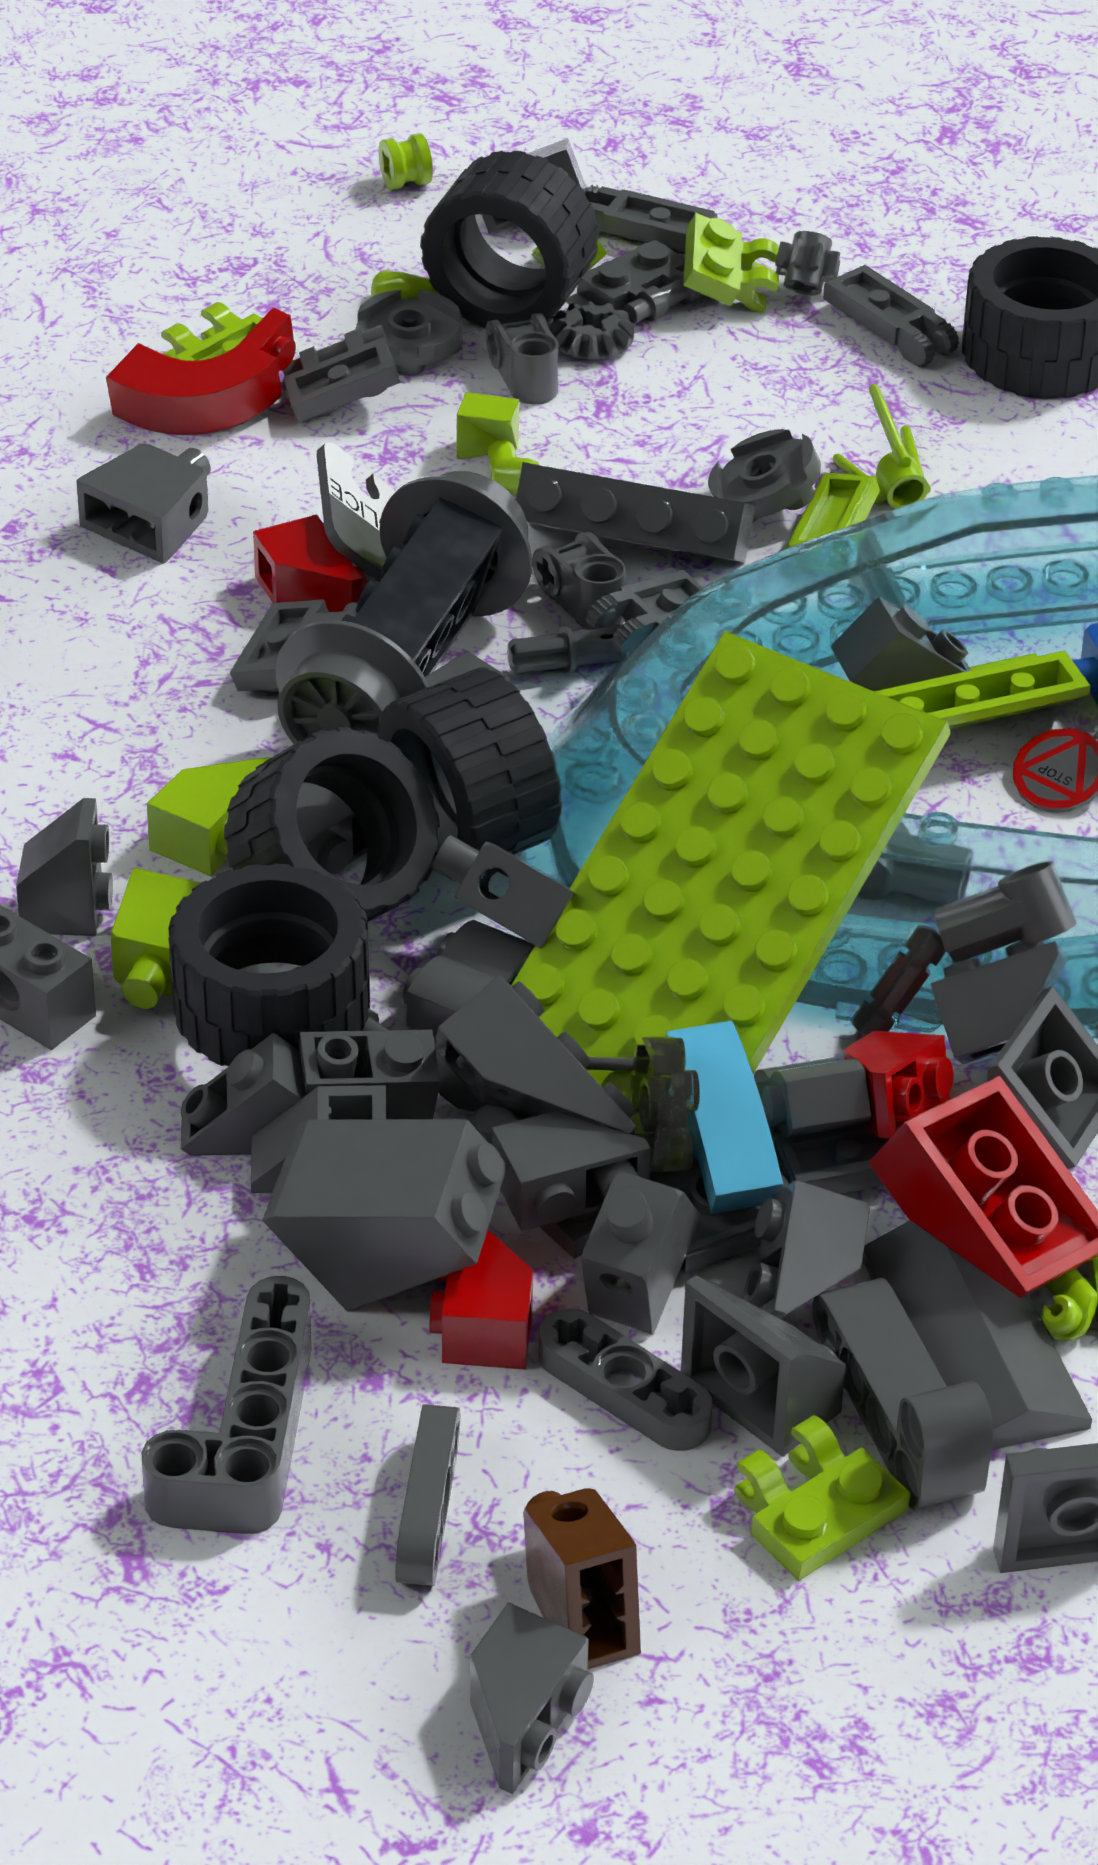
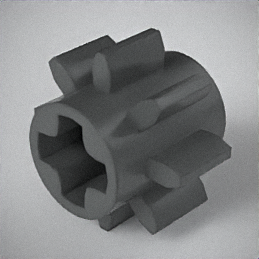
[775,231,841,295]

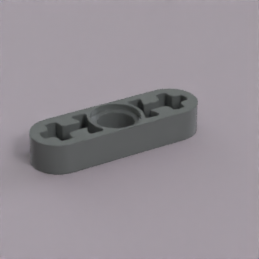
[538,1309,712,1451]
[395,1404,460,1586]

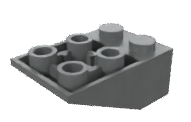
[435,974,637,1135]

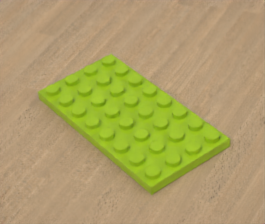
[511,631,951,1153]

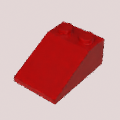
[869,1076,1098,1298]

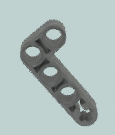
[141,1276,312,1534]
[812,1278,993,1510]

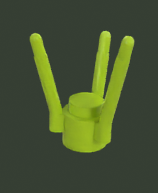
[832,384,931,510]

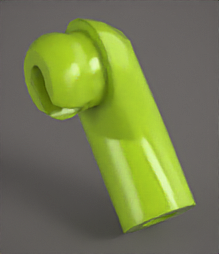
[371,270,439,299]
[488,440,539,495]
[1042,1269,1098,1341]

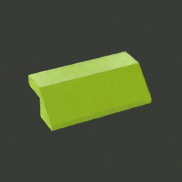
[874,650,1090,730]

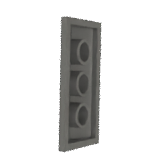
[862,1220,1092,1450]

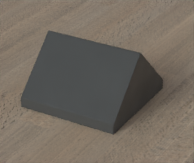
[987,986,1098,1169]

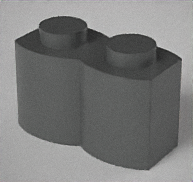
[402,920,535,1037]
[754,1057,871,1137]

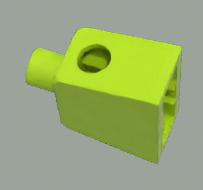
[111,867,201,1009]

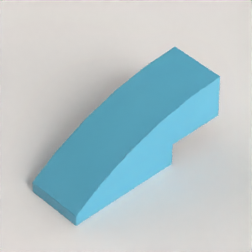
[666,1021,783,1214]

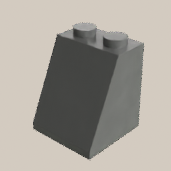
[262,1119,508,1311]

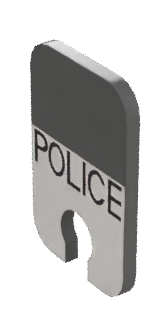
[316,442,395,582]

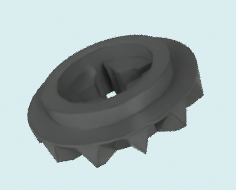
[549,300,634,360]

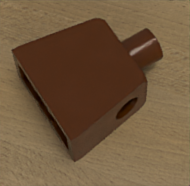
[523,1488,641,1669]

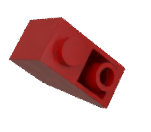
[253,514,368,612]
[843,1031,954,1139]
[429,1230,533,1370]

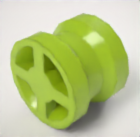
[378,133,433,190]

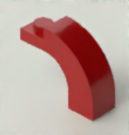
[106,307,296,435]

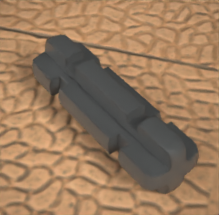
[851,924,946,1036]

